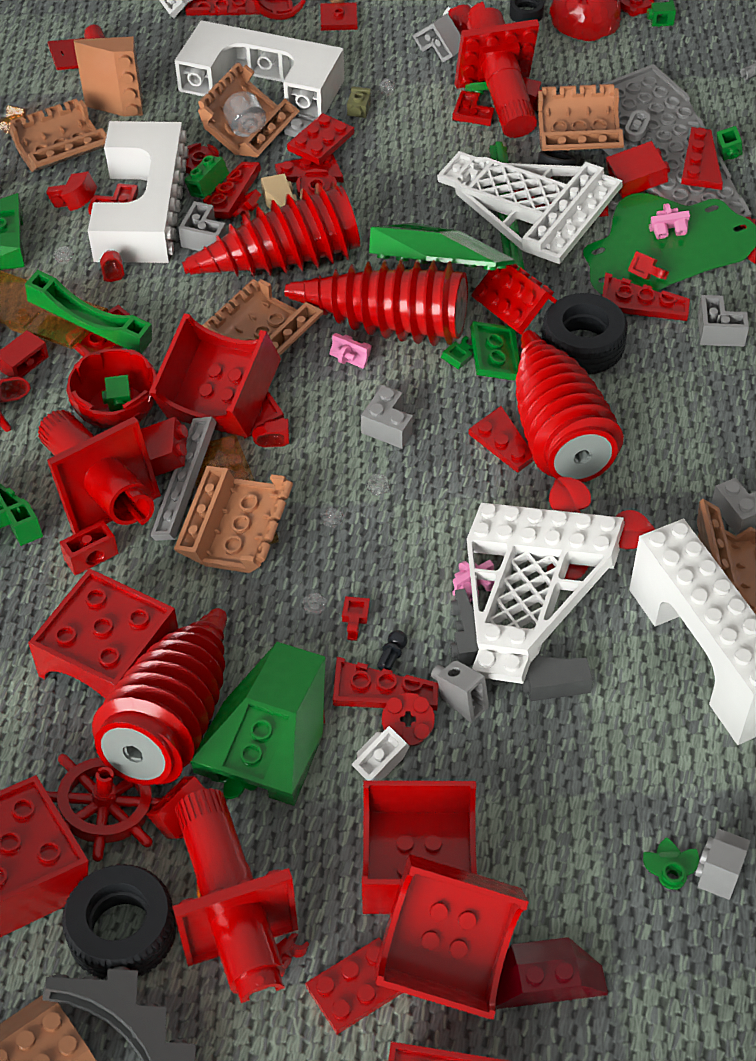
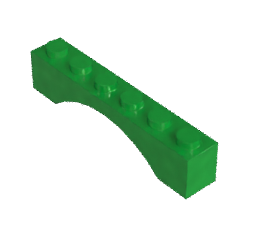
[25,269,152,354]

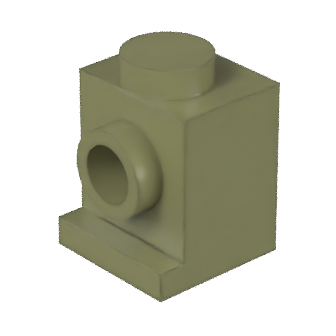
[347,86,371,118]

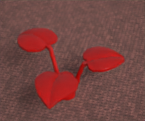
[547,477,656,580]

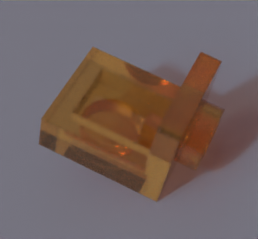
[0,105,26,134]

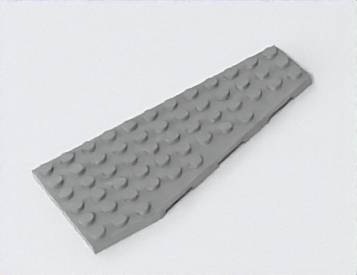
[596,64,751,217]

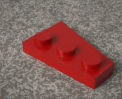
[275,153,344,182]
[468,406,534,473]

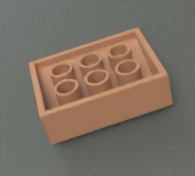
[74,36,143,116]

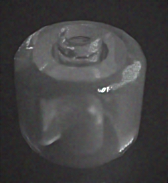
[223,91,266,137]

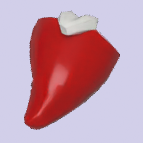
[443,4,472,35]

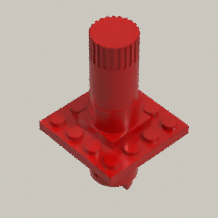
[455,2,539,138]
[38,410,161,534]
[173,788,298,1003]

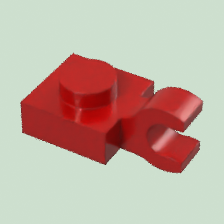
[233,189,261,225]
[628,251,669,280]
[342,596,370,641]
[276,933,309,970]

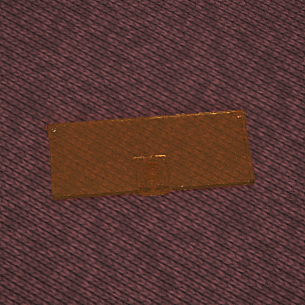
[0,270,108,349]

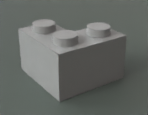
[413,13,461,62]
[178,201,227,251]
[697,295,749,347]
[361,385,413,449]
[711,477,756,535]
[695,828,750,900]

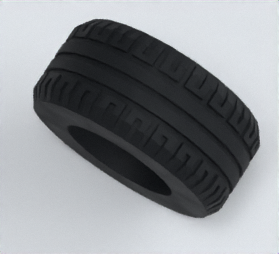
[542,293,628,375]
[62,864,177,980]

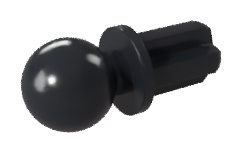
[377,630,408,670]

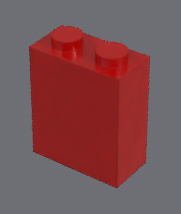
[606,141,670,199]
[141,417,188,476]

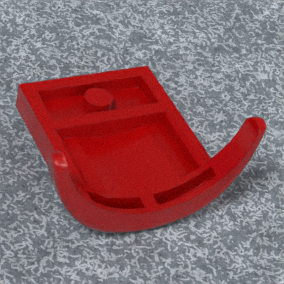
[253,0,306,20]

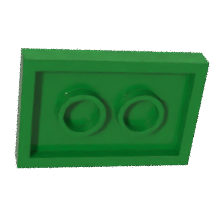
[470,321,520,381]

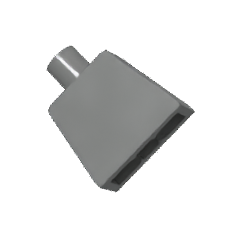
[431,661,489,723]

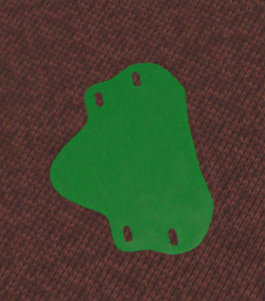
[583,193,756,294]

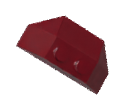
[495,937,608,1010]

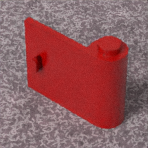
[48,24,105,70]

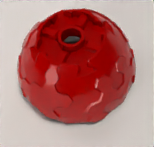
[549,0,621,41]
[66,348,157,429]

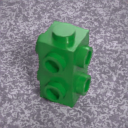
[184,155,230,198]

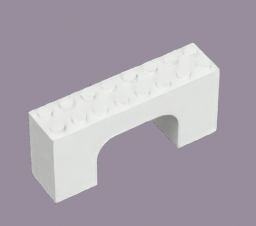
[175,20,345,118]
[88,121,188,263]
[629,519,756,745]

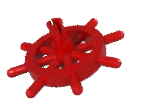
[47,754,162,862]

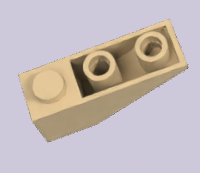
[261,173,297,209]

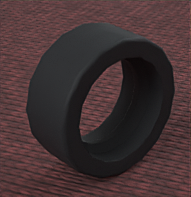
[509,0,544,22]
[537,151,577,177]

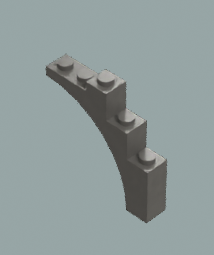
[450,589,593,702]
[42,966,196,1061]

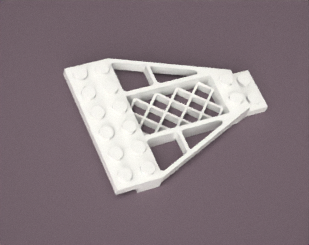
[437,151,622,264]
[467,503,625,684]

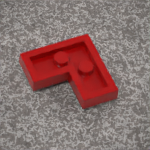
[452,90,495,126]
[88,184,139,215]

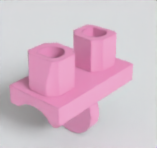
[649,203,690,239]
[329,333,372,369]
[452,560,495,602]

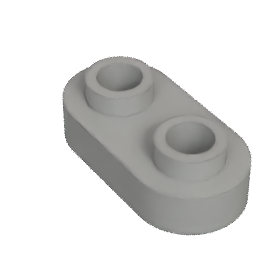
[624,110,651,142]

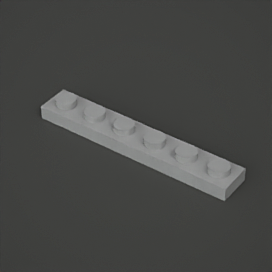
[150,417,217,541]

